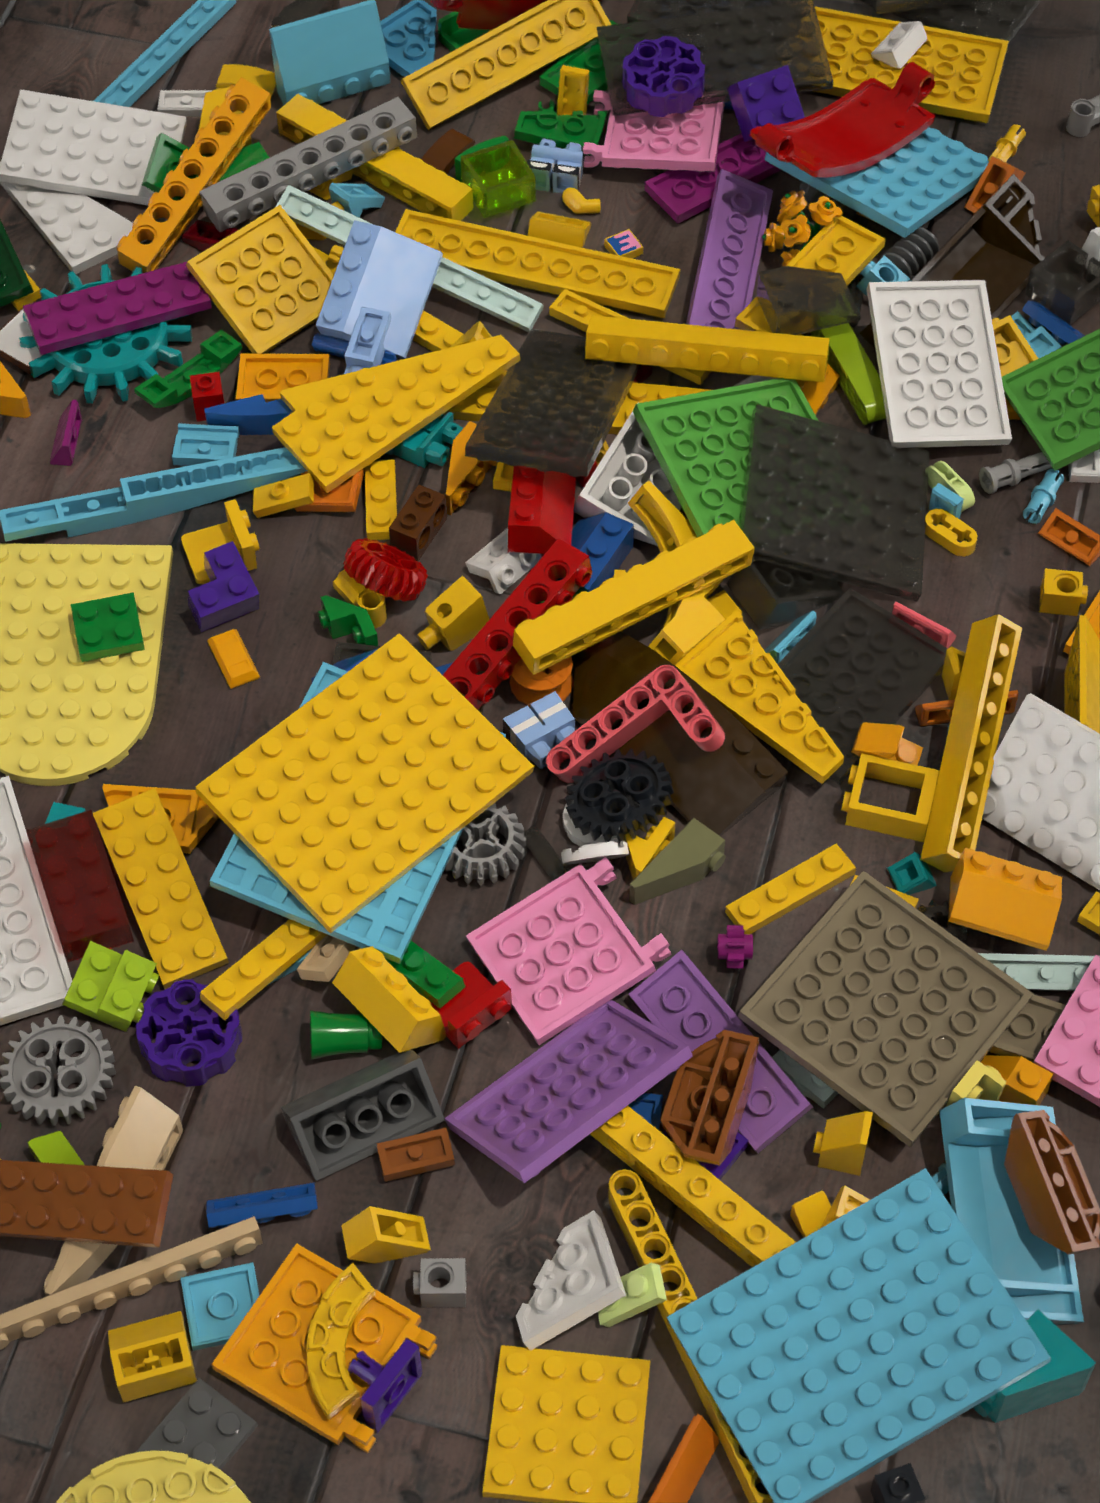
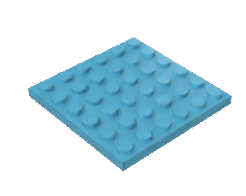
[764,127,989,238]

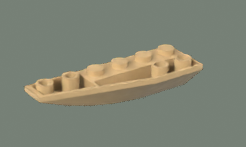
[44,1086,183,1297]

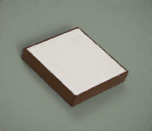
[0,308,47,374]

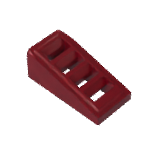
[181,220,239,251]

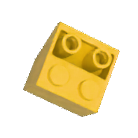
[108,1311,197,1403]

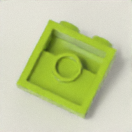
[62,941,159,1032]

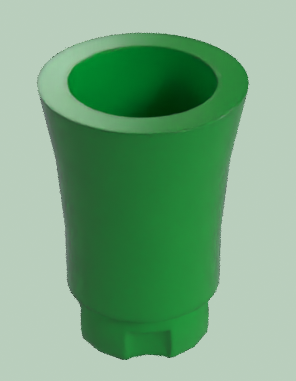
[310,1010,382,1060]

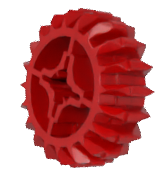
[343,538,428,601]

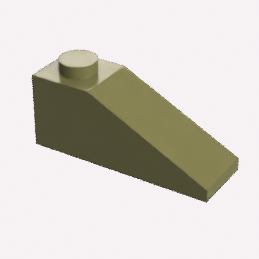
[629,818,726,905]

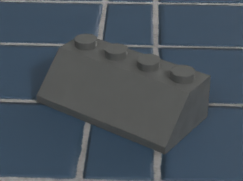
[281,1050,445,1181]

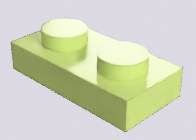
[598,1262,667,1327]

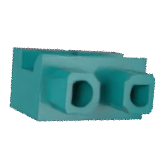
[393,412,463,468]

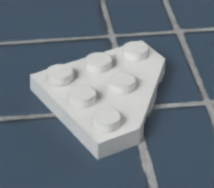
[516,1211,626,1350]

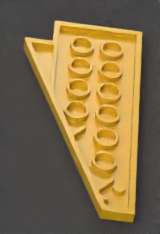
[272,335,520,493]

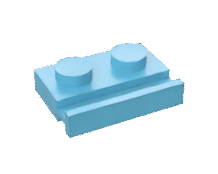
[172,423,239,466]

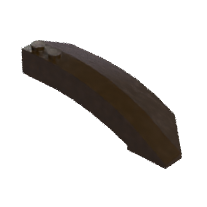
[860,174,1046,349]
[572,631,788,836]

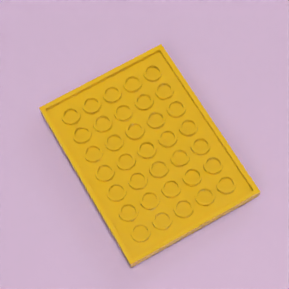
[195,633,534,934]

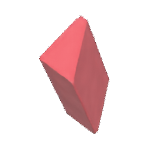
[890,602,956,652]

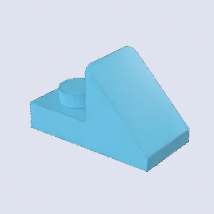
[329,183,385,218]

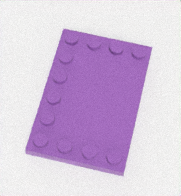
[444,1000,693,1183]

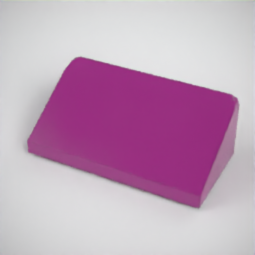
[50,400,82,466]

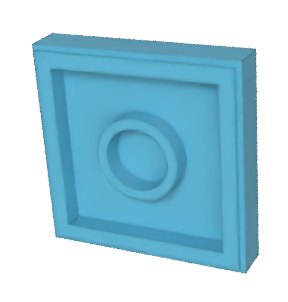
[181,1262,260,1351]

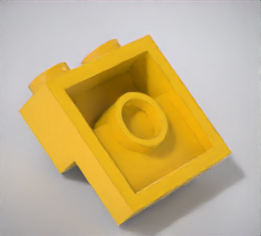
[992,315,1038,377]

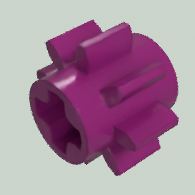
[717,925,753,968]

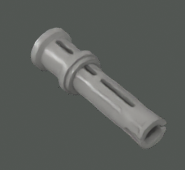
[979,452,1052,494]

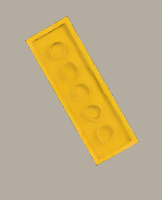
[735,216,885,335]
[92,788,229,990]

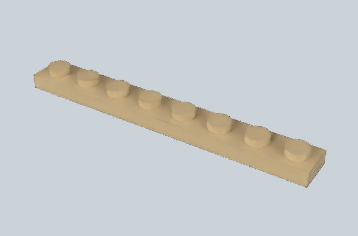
[0,1216,263,1350]

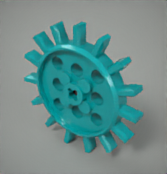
[19,264,193,404]

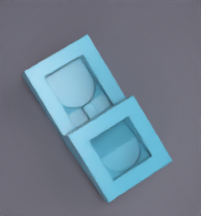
[1011,311,1061,359]

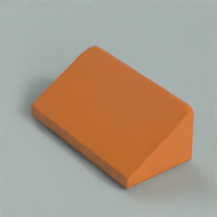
[1038,508,1100,566]

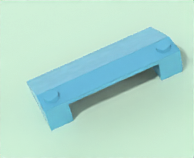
[939,1098,1084,1325]

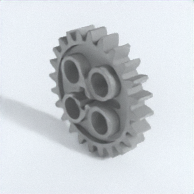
[0,1015,116,1126]

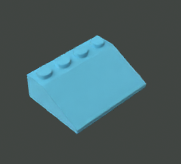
[269,0,391,105]

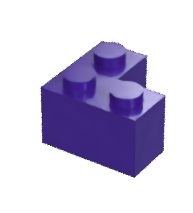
[188,541,259,632]

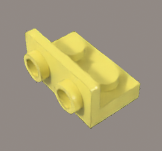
[946,1060,1006,1107]

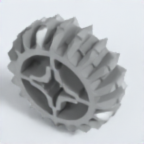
[445,803,526,886]

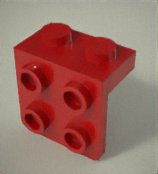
[420,962,512,1049]

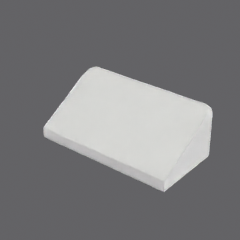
[871,21,927,69]

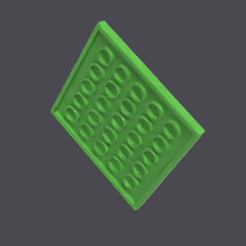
[632,378,872,549]

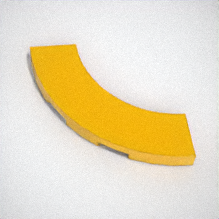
[306,1263,376,1419]

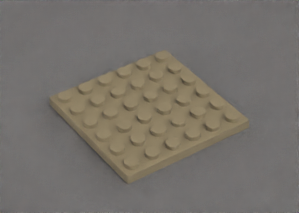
[738,871,1033,1148]

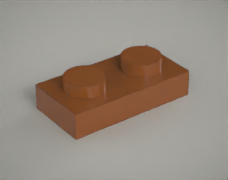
[376,1128,455,1182]

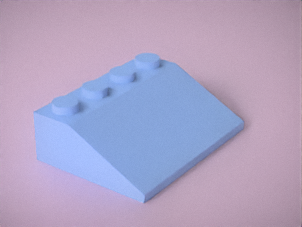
[316,220,443,359]

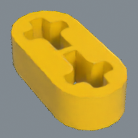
[923,509,978,557]

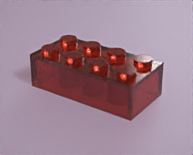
[26,810,134,963]

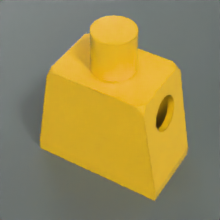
[416,576,489,651]

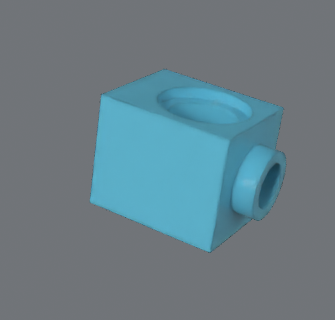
[856,255,910,297]

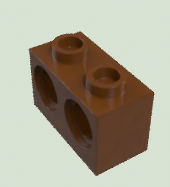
[389,484,447,561]

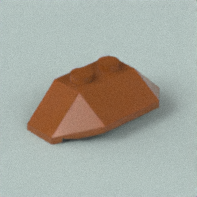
[660,1029,759,1166]
[1004,1110,1100,1255]

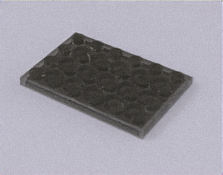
[778,588,948,785]

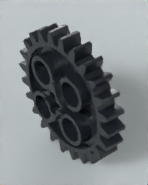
[565,749,674,842]

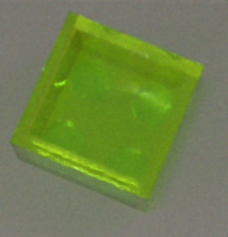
[461,140,536,218]

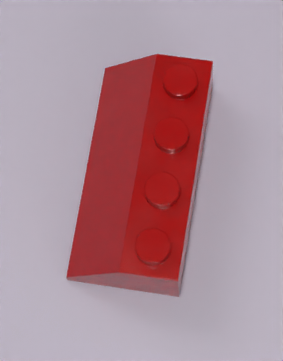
[508,438,577,554]

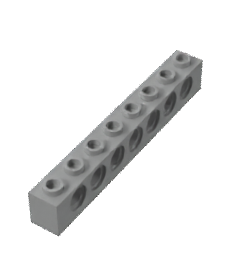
[200,97,417,232]

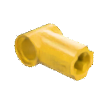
[333,570,387,628]

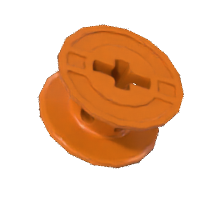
[510,656,574,706]

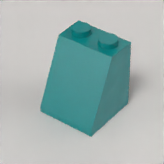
[973,1309,1096,1423]

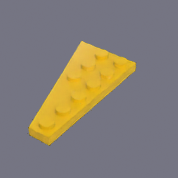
[675,609,844,784]

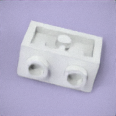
[465,528,542,594]

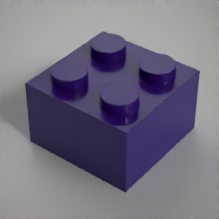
[727,65,805,142]

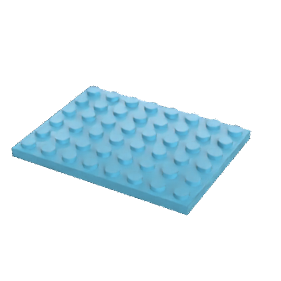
[667,1168,1051,1503]

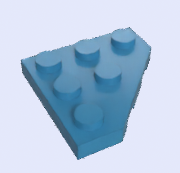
[380,0,437,77]

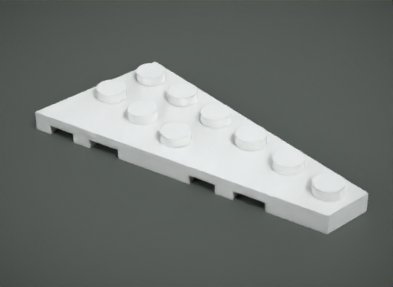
[0,161,146,274]

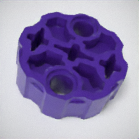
[623,36,705,117]
[136,979,242,1087]

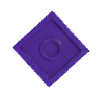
[348,1338,423,1434]

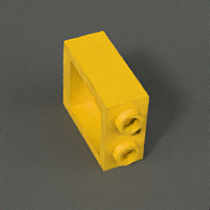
[841,753,940,842]

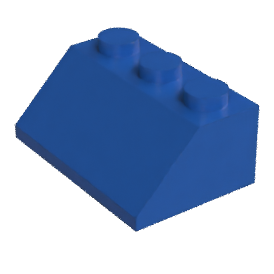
[556,512,634,592]

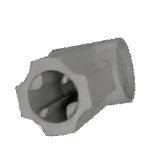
[1066,95,1100,137]

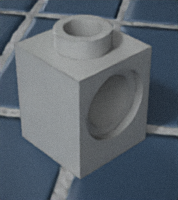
[413,1258,466,1308]

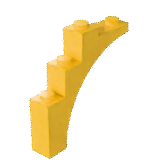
[628,480,725,665]

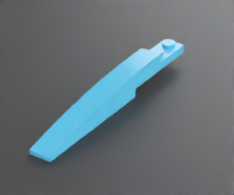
[0,447,307,542]

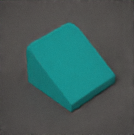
[887,852,937,895]

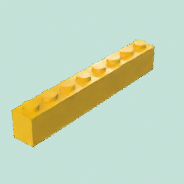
[276,94,473,221]
[585,315,830,382]
[513,520,755,675]
[920,614,1022,873]

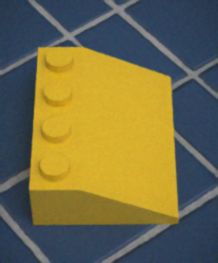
[1064,615,1100,734]

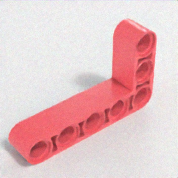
[546,665,725,783]

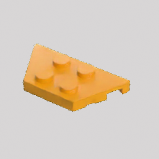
[102,784,219,854]

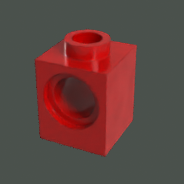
[190,372,224,422]

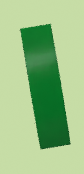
[134,329,242,408]

